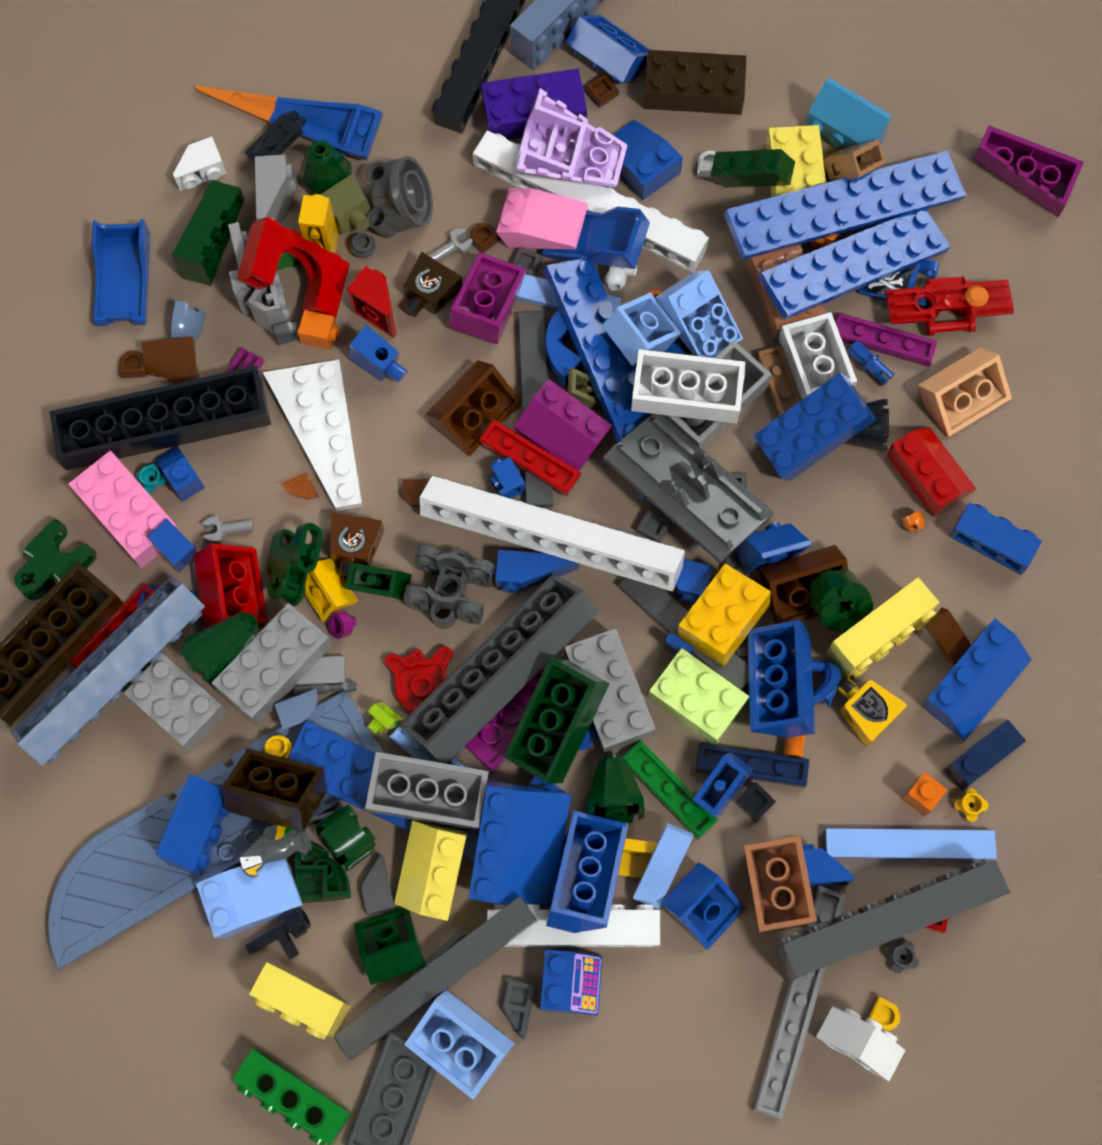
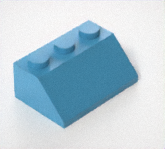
[805,77,892,160]

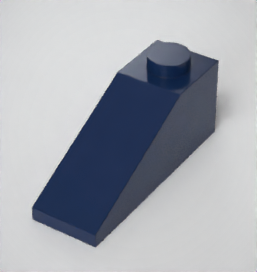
[944,720,1026,791]

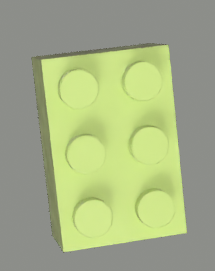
[648,648,749,745]

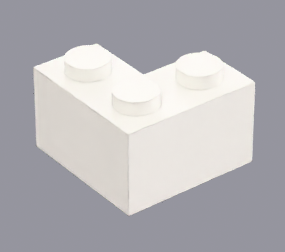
[816,1006,906,1081]

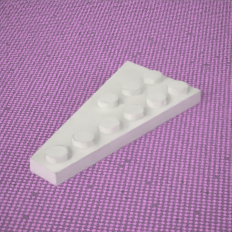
[263,360,363,511]

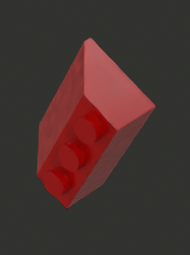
[887,427,976,517]
[194,543,268,628]

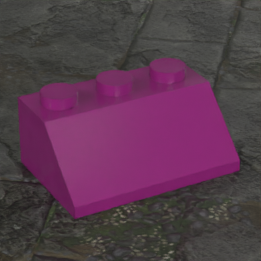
[513,379,612,471]

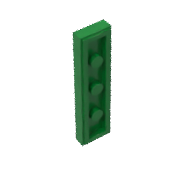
[621,740,718,840]

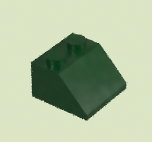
[354,907,426,985]

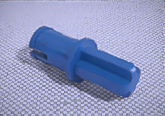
[848,341,895,386]

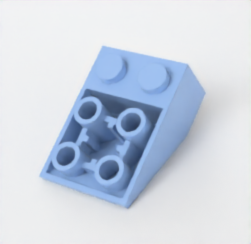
[655,270,743,358]

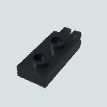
[244,110,306,163]

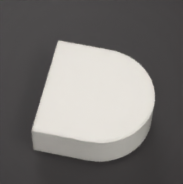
[697,151,716,177]

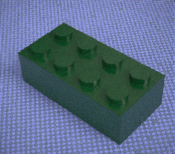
[504,657,610,784]

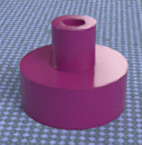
[328,610,357,639]

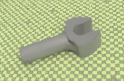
[428,229,473,261]
[202,516,254,544]

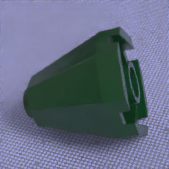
[301,141,352,195]
[587,754,645,824]

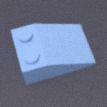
[196,858,303,939]

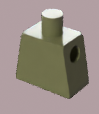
[320,175,371,234]

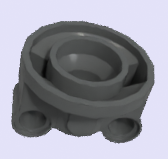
[367,156,433,238]

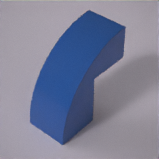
[546,311,582,388]

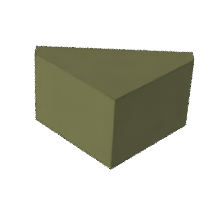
[568,368,602,409]

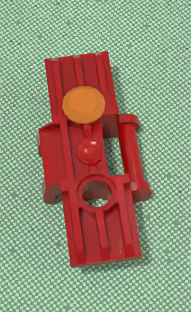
[886,276,1014,336]

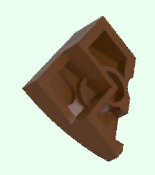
[141,337,199,384]

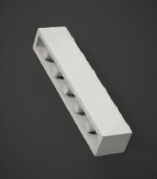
[487,904,660,947]

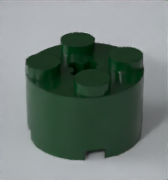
[809,568,874,633]
[313,805,376,872]

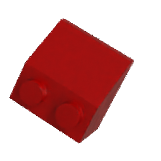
[347,266,396,338]

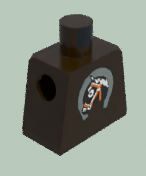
[404,252,463,317]

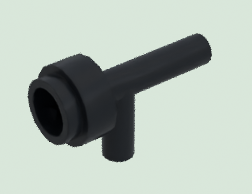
[246,908,311,959]

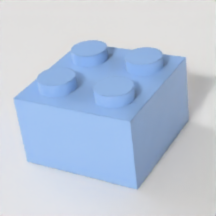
[602,292,681,366]

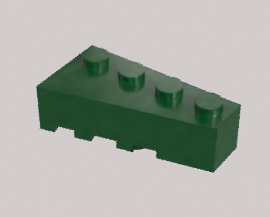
[172,180,245,286]

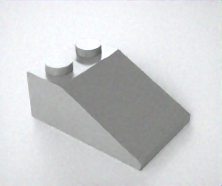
[255,155,298,225]

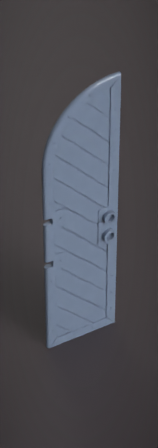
[48,691,383,970]

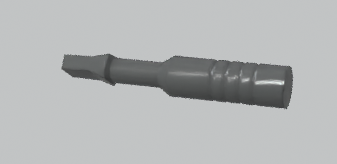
[294,682,357,696]

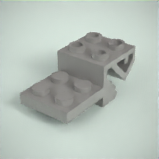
[228,222,291,334]

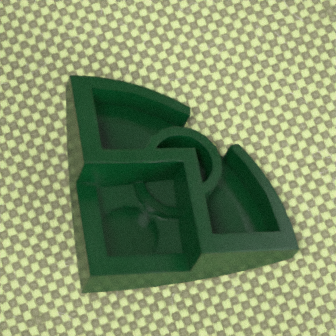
[295,844,351,903]

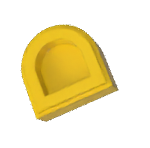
[868,996,900,1031]

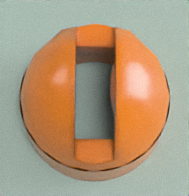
[901,511,925,533]

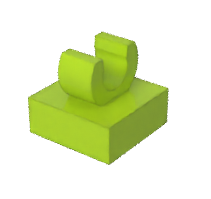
[367,702,404,735]

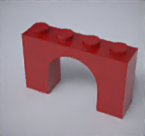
[237,217,350,318]

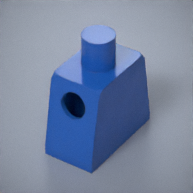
[349,325,408,383]

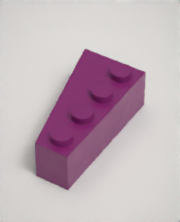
[974,125,1084,217]

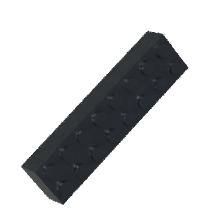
[49,366,272,471]

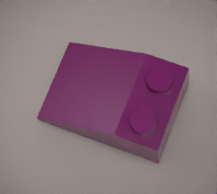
[450,252,527,345]

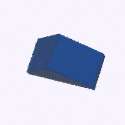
[146,518,197,572]

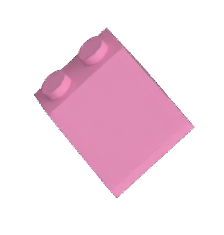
[496,188,588,249]

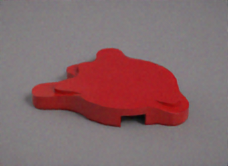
[385,646,453,713]

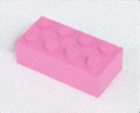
[69,450,181,569]

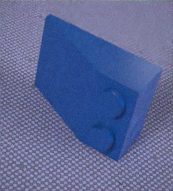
[613,120,683,201]

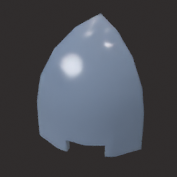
[171,300,206,341]
[274,689,318,730]

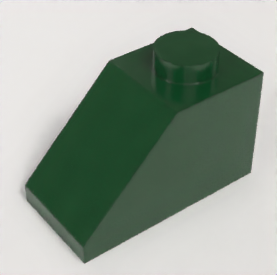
[345,562,412,600]

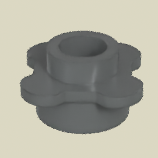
[886,941,919,973]

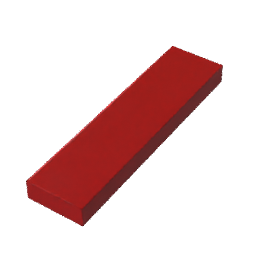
[479,419,581,497]

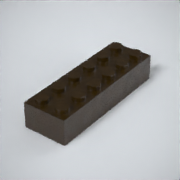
[0,562,124,725]

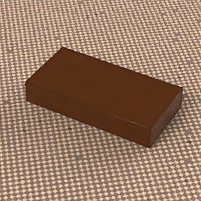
[925,607,972,664]

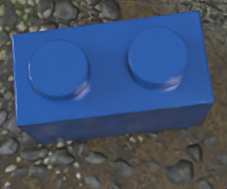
[693,753,754,817]

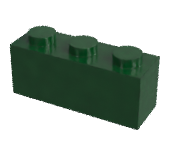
[711,149,795,188]

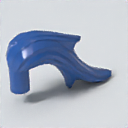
[812,660,841,707]

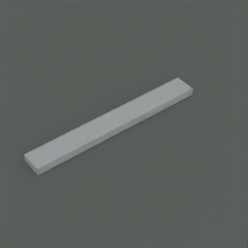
[753,886,846,1120]

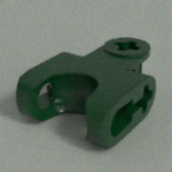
[14,520,96,600]
[266,523,323,606]

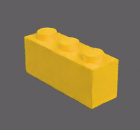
[298,194,339,253]

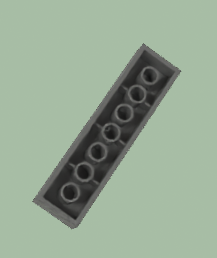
[399,574,598,764]
[774,858,1010,981]

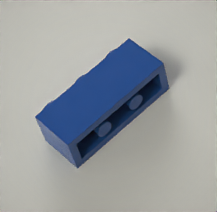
[950,502,1042,575]

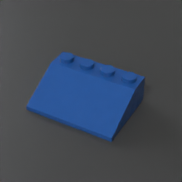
[468,780,571,906]

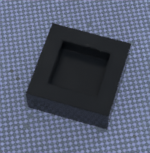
[736,782,776,822]

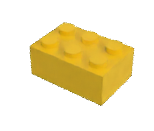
[678,564,771,667]

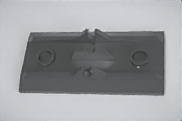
[603,414,775,564]

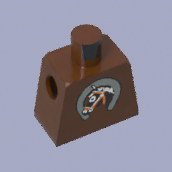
[330,513,384,578]

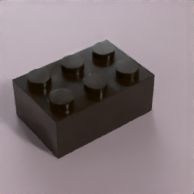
[222,748,327,832]

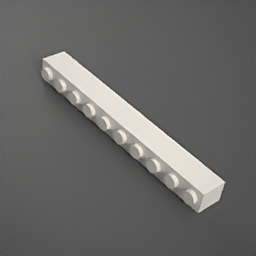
[473,130,709,273]
[420,476,685,592]

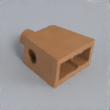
[824,139,886,181]

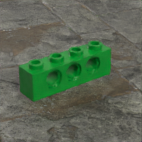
[232,1049,353,1145]

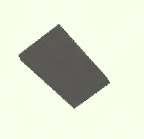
[346,1032,437,1145]

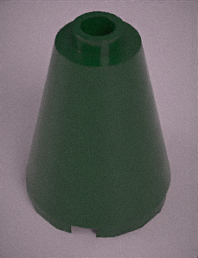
[181,612,258,684]

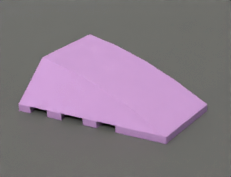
[514,88,627,188]

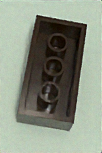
[644,50,747,115]

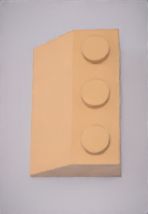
[918,347,1012,437]

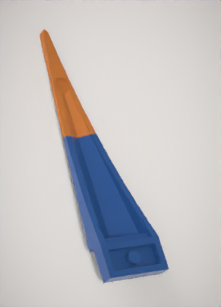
[195,85,383,160]

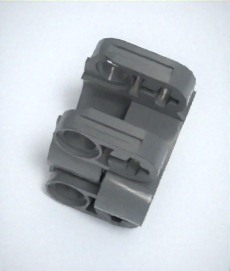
[403,545,495,629]

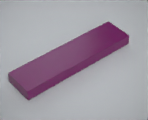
[835,312,938,367]

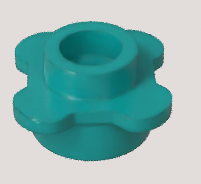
[136,463,167,494]

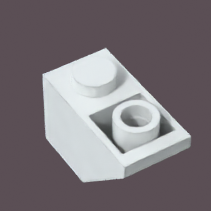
[173,137,227,191]

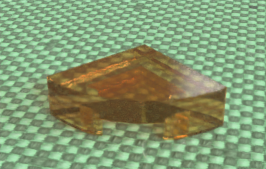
[283,472,319,500]

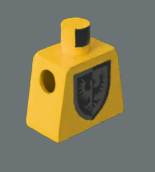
[837,678,907,747]

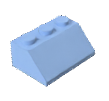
[404,990,515,1100]

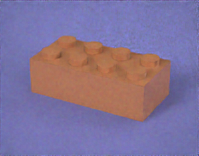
[744,245,826,342]

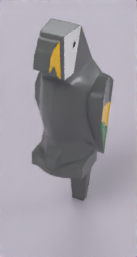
[239,811,333,878]

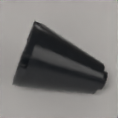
[844,399,889,452]

